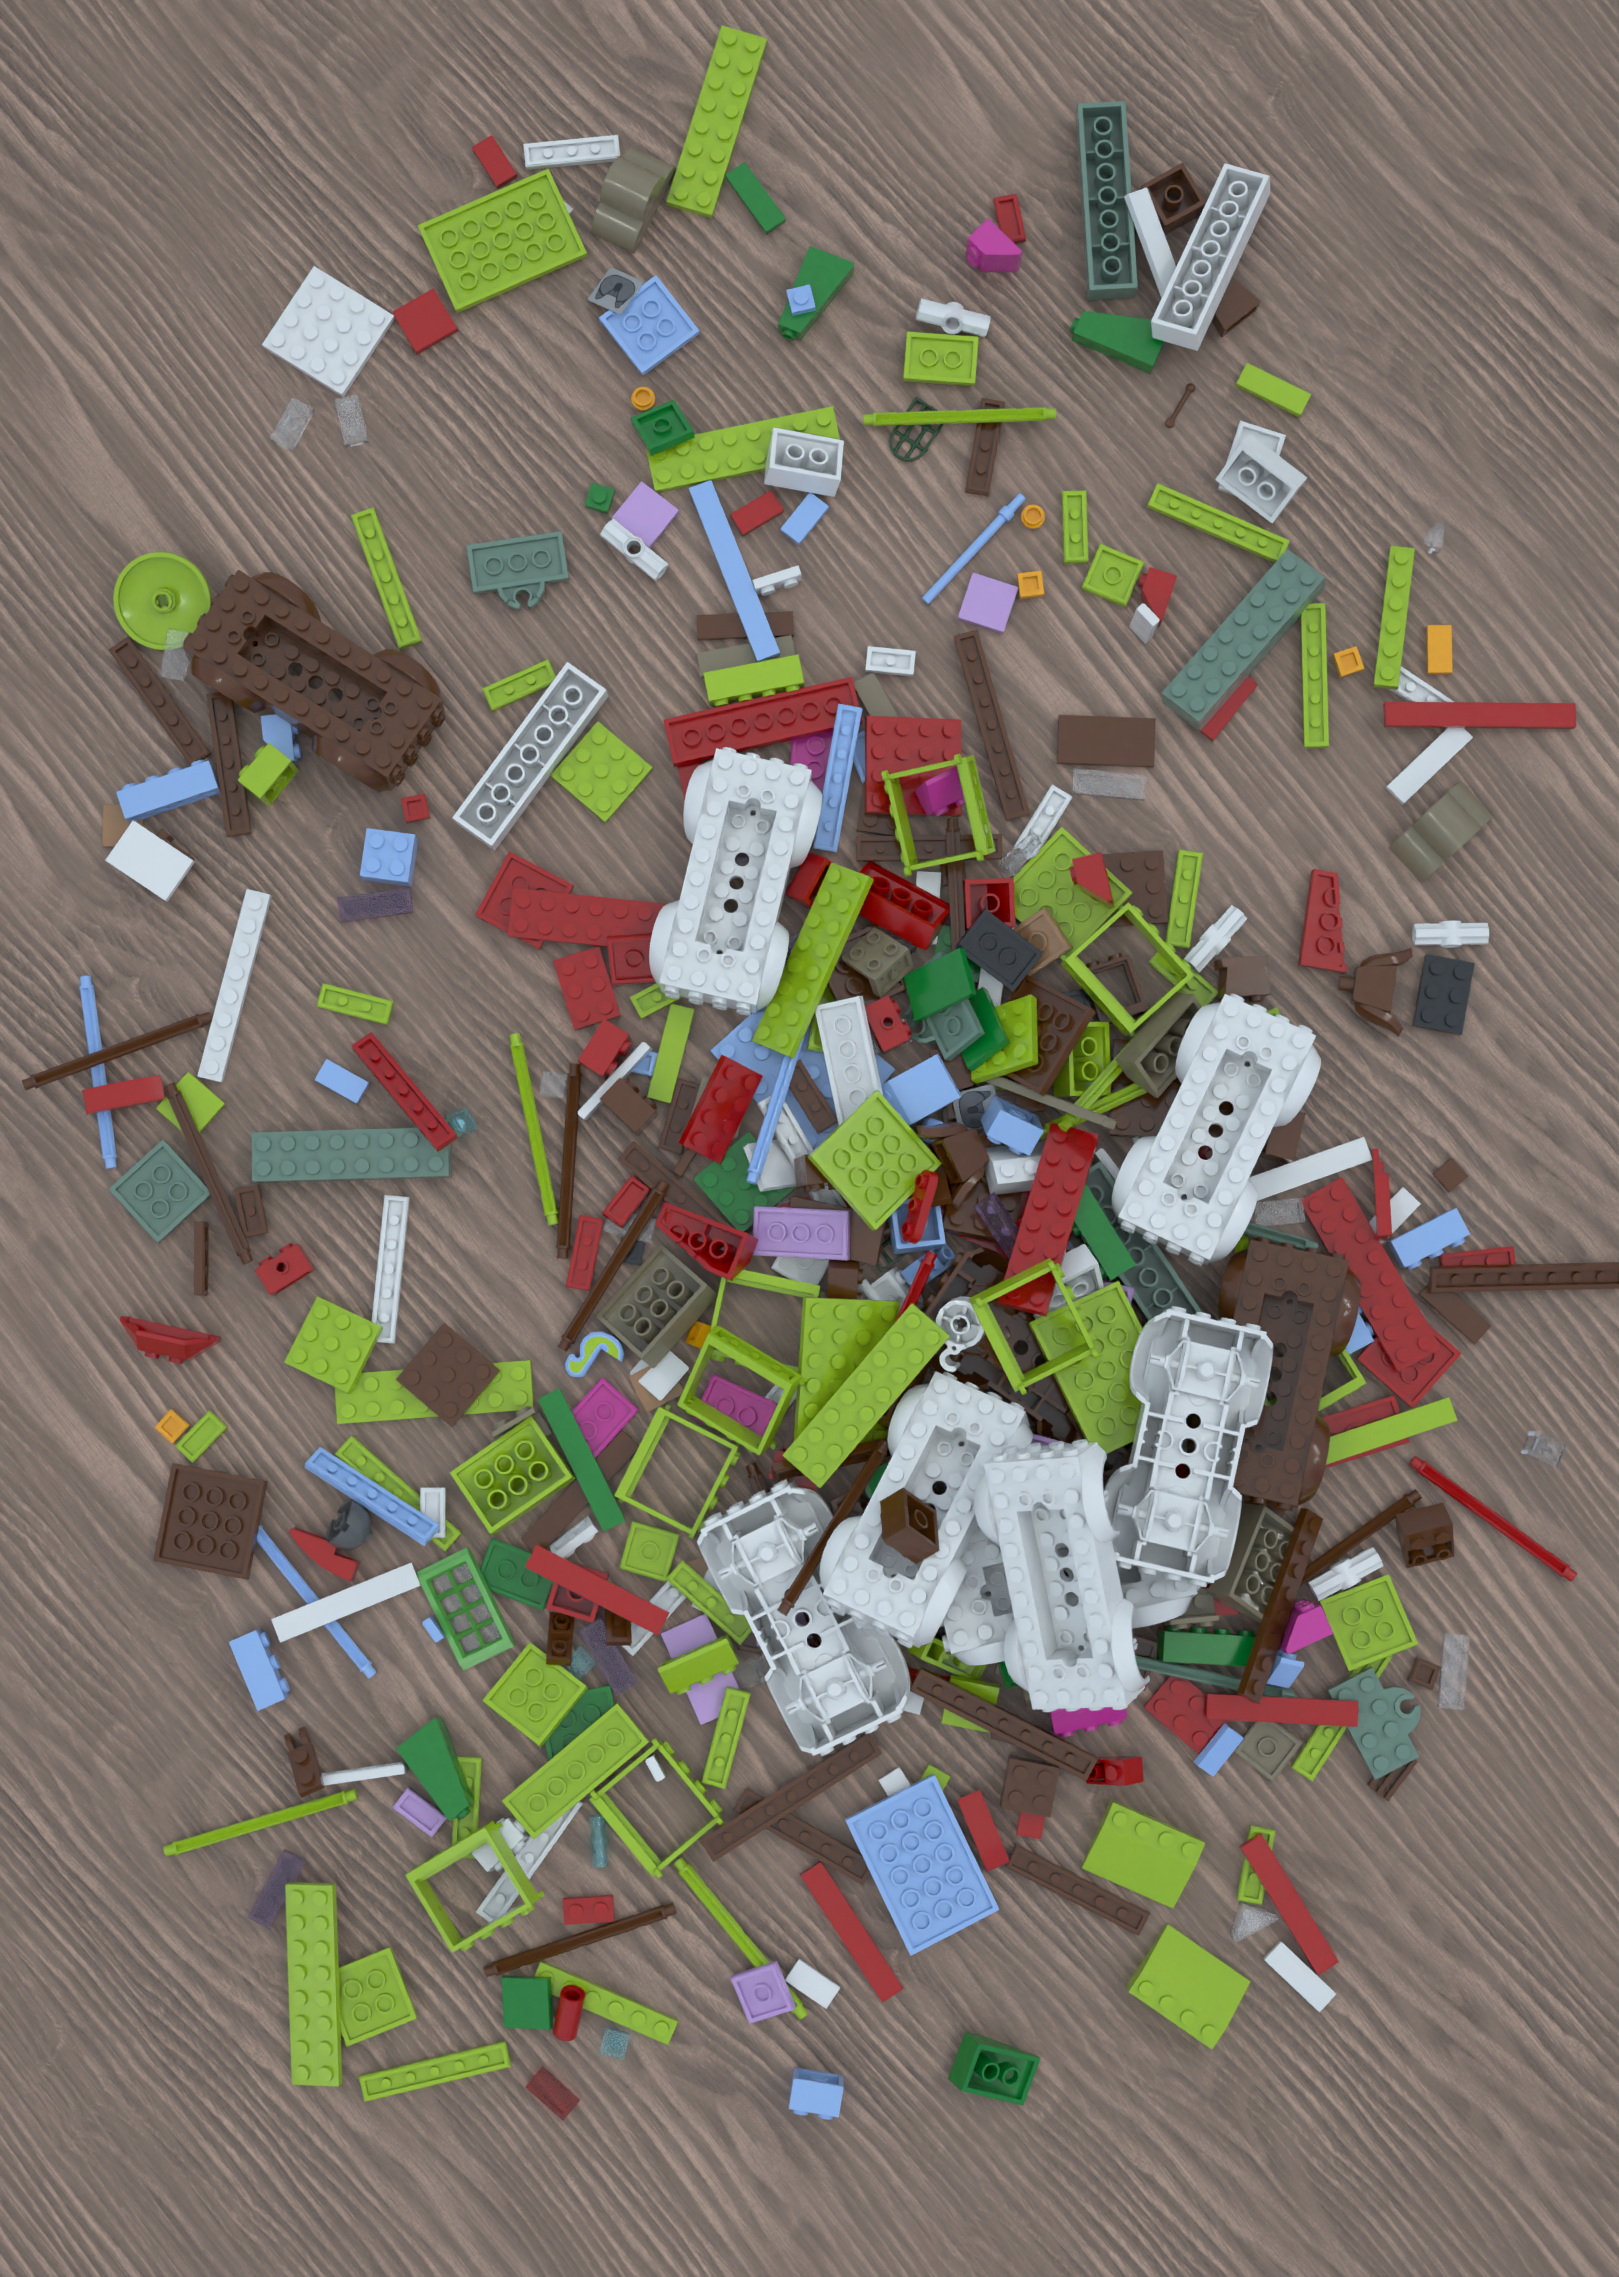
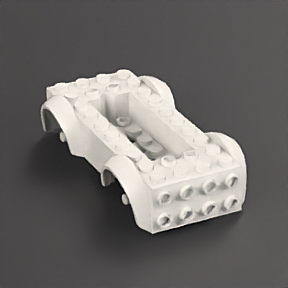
[649,747,822,1016]
[1112,993,1321,1266]
[1105,1306,1273,1587]
[819,1372,1034,1648]
[974,1439,1150,1712]
[697,1479,911,1756]
[940,1525,1200,1665]

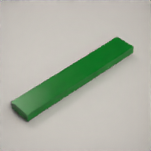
[538,1388,626,1532]

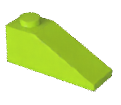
[907,1636,987,1680]

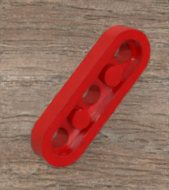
[901,1170,938,1244]

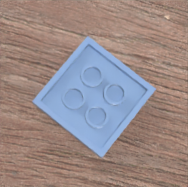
[599,275,700,376]

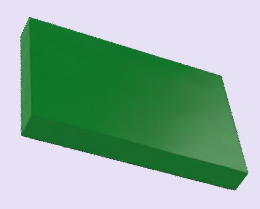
[903,948,976,1022]
[961,987,1010,1071]
[474,1538,554,1611]

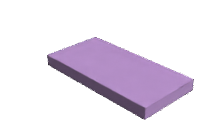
[753,1206,851,1260]
[661,1614,740,1725]

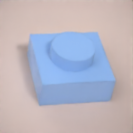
[786,284,816,316]

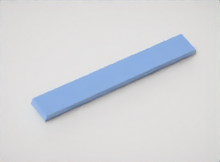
[689,480,780,662]

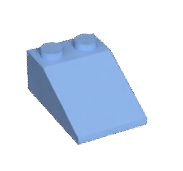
[881,1054,962,1127]

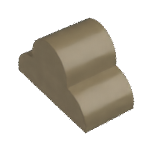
[591,147,676,254]
[1388,782,1493,883]

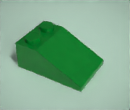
[948,2032,1040,2105]

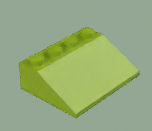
[450,1416,576,1536]
[1081,1798,1205,1909]
[1126,1924,1251,2050]

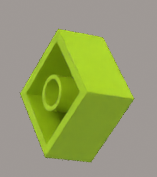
[238,743,300,807]

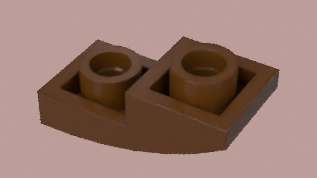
[546,1612,574,1666]

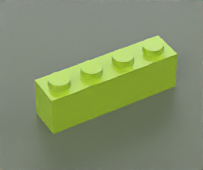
[703,654,804,708]

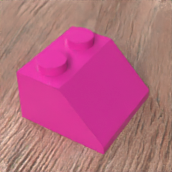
[966,218,1022,272]
[915,766,965,817]

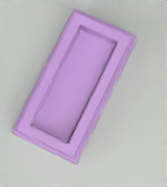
[393,1787,447,1838]

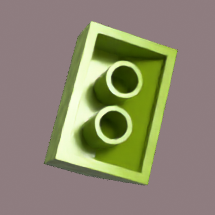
[1054,1022,1111,1097]
[657,1634,740,1695]

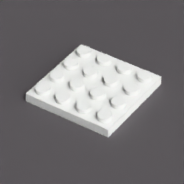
[262,266,395,397]

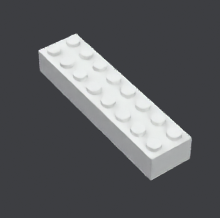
[1151,164,1270,351]
[452,662,608,851]

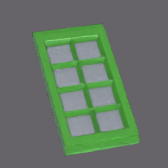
[416,1547,515,1671]

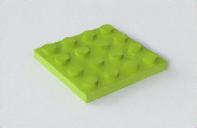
[1013,827,1133,959]
[808,1090,942,1231]

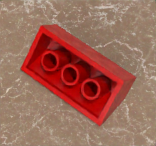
[859,862,950,951]

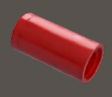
[552,1985,586,2041]

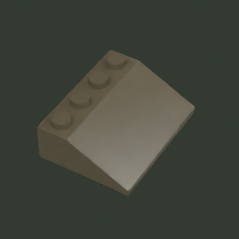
[595,1244,718,1369]
[1207,1503,1294,1623]

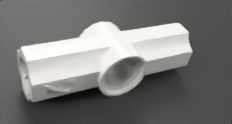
[916,298,991,338]
[600,519,669,581]
[1183,905,1247,974]
[1412,921,1489,948]
[1307,1547,1384,1601]

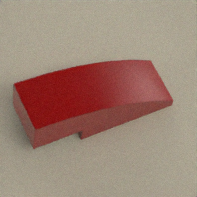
[82,1075,165,1114]
[289,1527,361,1582]
[957,1790,1010,1872]

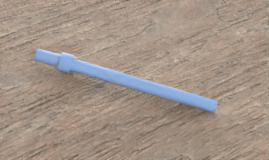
[922,493,1026,605]

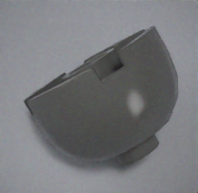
[326,1499,373,1550]

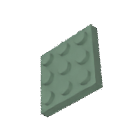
[109,1139,211,1243]

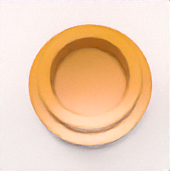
[631,387,655,411]
[1021,505,1045,529]

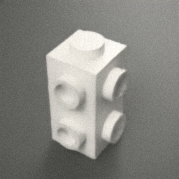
[471,1818,530,1872]

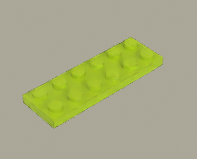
[502,1703,649,1840]

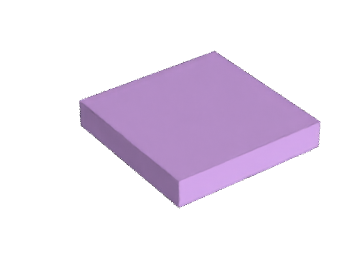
[612,481,679,548]
[958,573,1018,634]
[730,1960,796,2024]

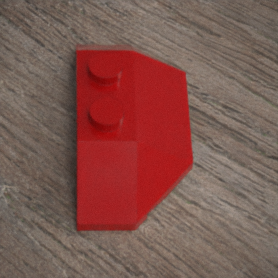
[120,1316,221,1364]

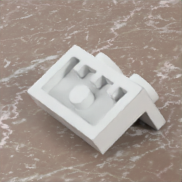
[871,1266,924,1311]

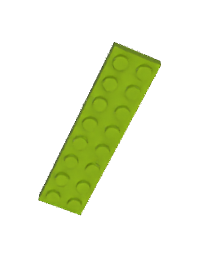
[666,25,767,219]
[646,406,840,493]
[752,862,874,1059]
[782,1303,951,1488]
[335,1360,534,1424]
[285,1882,342,2087]

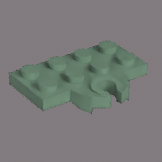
[466,531,569,611]
[904,952,985,1061]
[1327,1667,1421,1780]

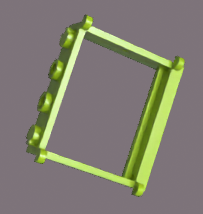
[882,754,996,877]
[1060,902,1194,1037]
[969,1258,1100,1395]
[710,1270,825,1373]
[677,1326,806,1456]
[614,1405,741,1539]
[589,1738,725,1878]
[405,1821,545,1953]

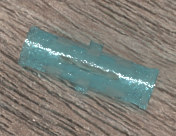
[589,1815,609,1868]

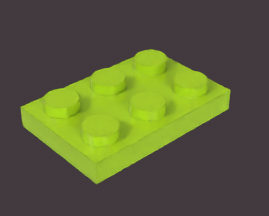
[903,332,979,387]

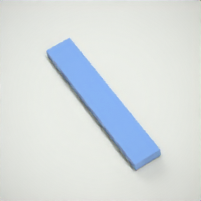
[813,704,862,852]
[305,1447,440,1546]

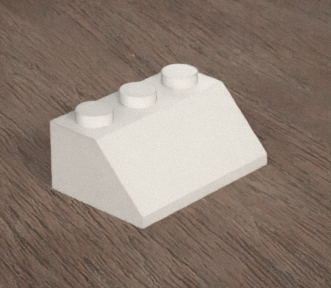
[764,427,844,497]
[1215,434,1307,523]
[984,1141,1045,1195]
[1033,1244,1104,1319]

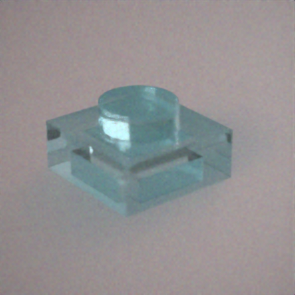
[444,1107,478,1138]
[566,1645,597,1680]
[599,2027,630,2060]

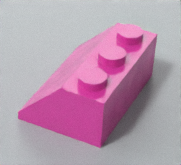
[1278,1599,1334,1654]
[1048,1707,1128,1737]

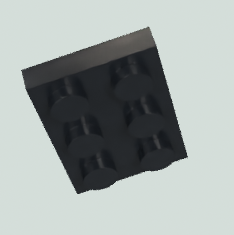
[955,908,1043,992]
[1412,954,1475,1035]

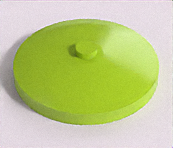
[113,552,212,650]

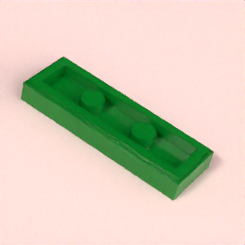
[725,162,786,235]

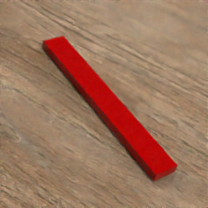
[1383,702,1576,729]

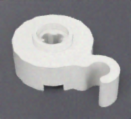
[936,1296,985,1372]

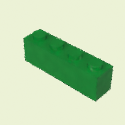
[1072,1184,1136,1281]
[1156,1625,1256,1666]

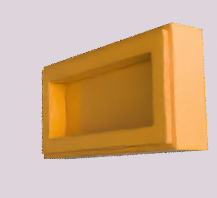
[1426,625,1453,674]

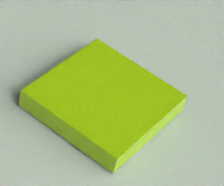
[1081,544,1144,608]
[156,1072,226,1134]
[619,1521,680,1582]
[941,1675,1000,1733]

